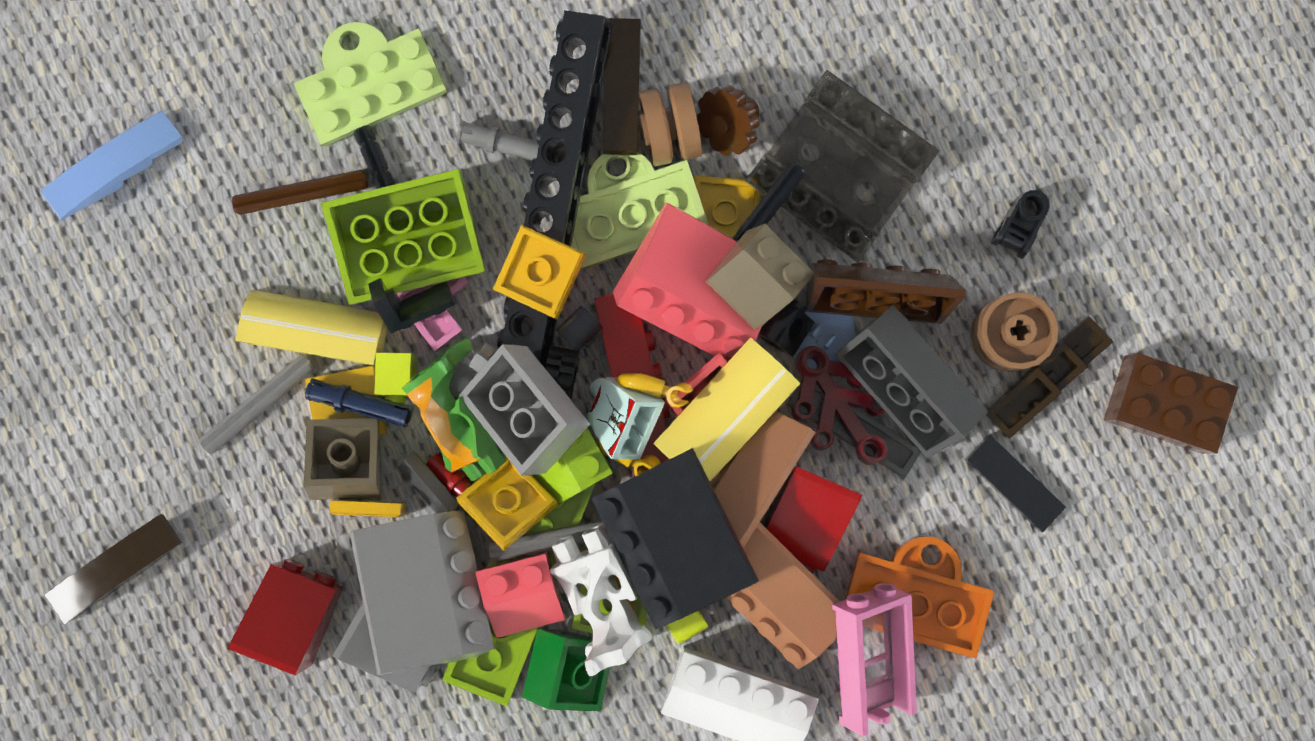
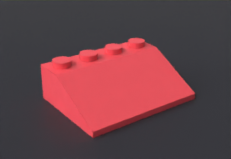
[613,202,762,363]

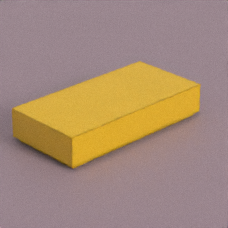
[330,499,407,517]

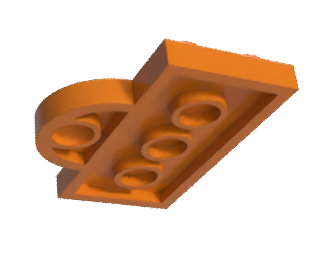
[845,536,995,659]

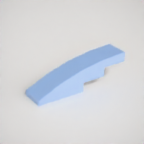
[40,111,182,221]

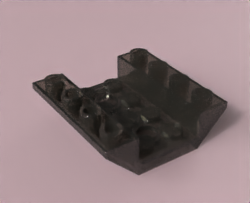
[745,70,940,263]

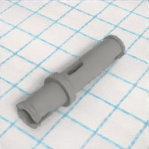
[456,120,562,163]

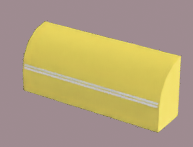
[235,290,387,366]
[653,338,800,481]

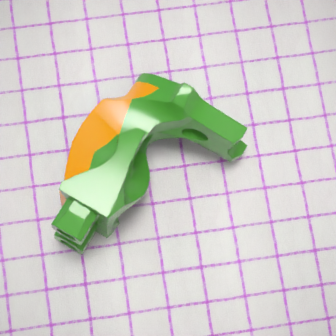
[402,337,507,481]

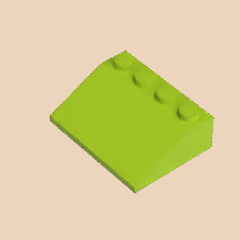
[321,169,485,305]

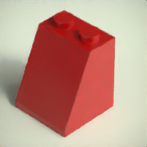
[764,466,863,574]
[228,559,344,676]

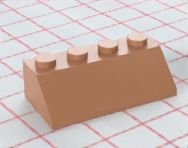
[710,411,816,548]
[726,522,840,670]

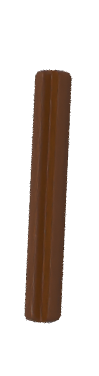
[232,170,368,215]

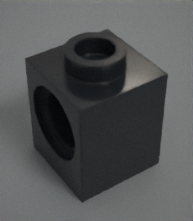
[758,299,815,357]

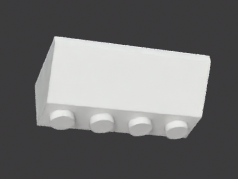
[661,646,819,741]

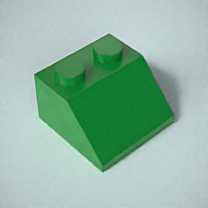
[522,628,611,712]

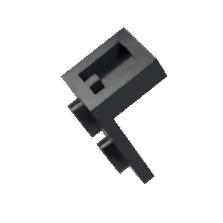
[368,278,455,334]

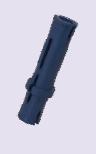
[305,378,413,428]

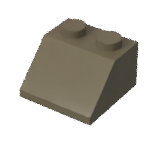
[705,224,815,330]
[303,418,382,500]

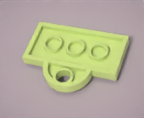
[294,22,448,148]
[571,152,709,271]

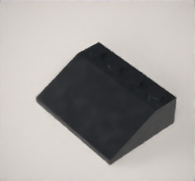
[591,448,759,629]

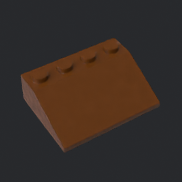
[805,259,966,324]

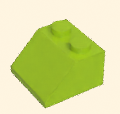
[535,427,614,505]

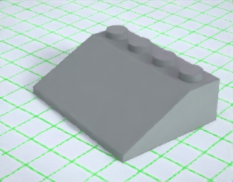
[350,510,494,675]

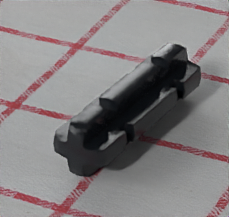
[353,125,395,189]

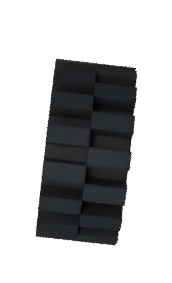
[546,346,580,400]

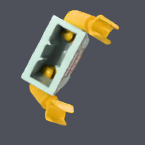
[588,373,693,476]

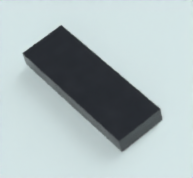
[964,435,1066,532]

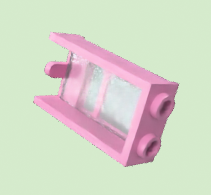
[832,583,917,736]

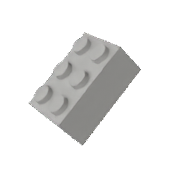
[459,344,590,476]

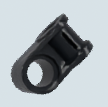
[991,190,1050,259]

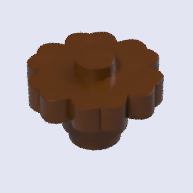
[696,85,760,156]

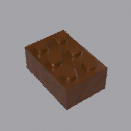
[1104,353,1238,454]

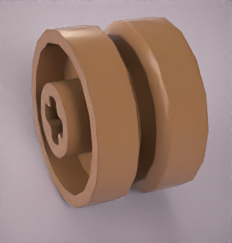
[638,82,702,167]
[970,292,1058,372]

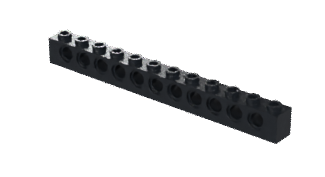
[497,10,613,369]

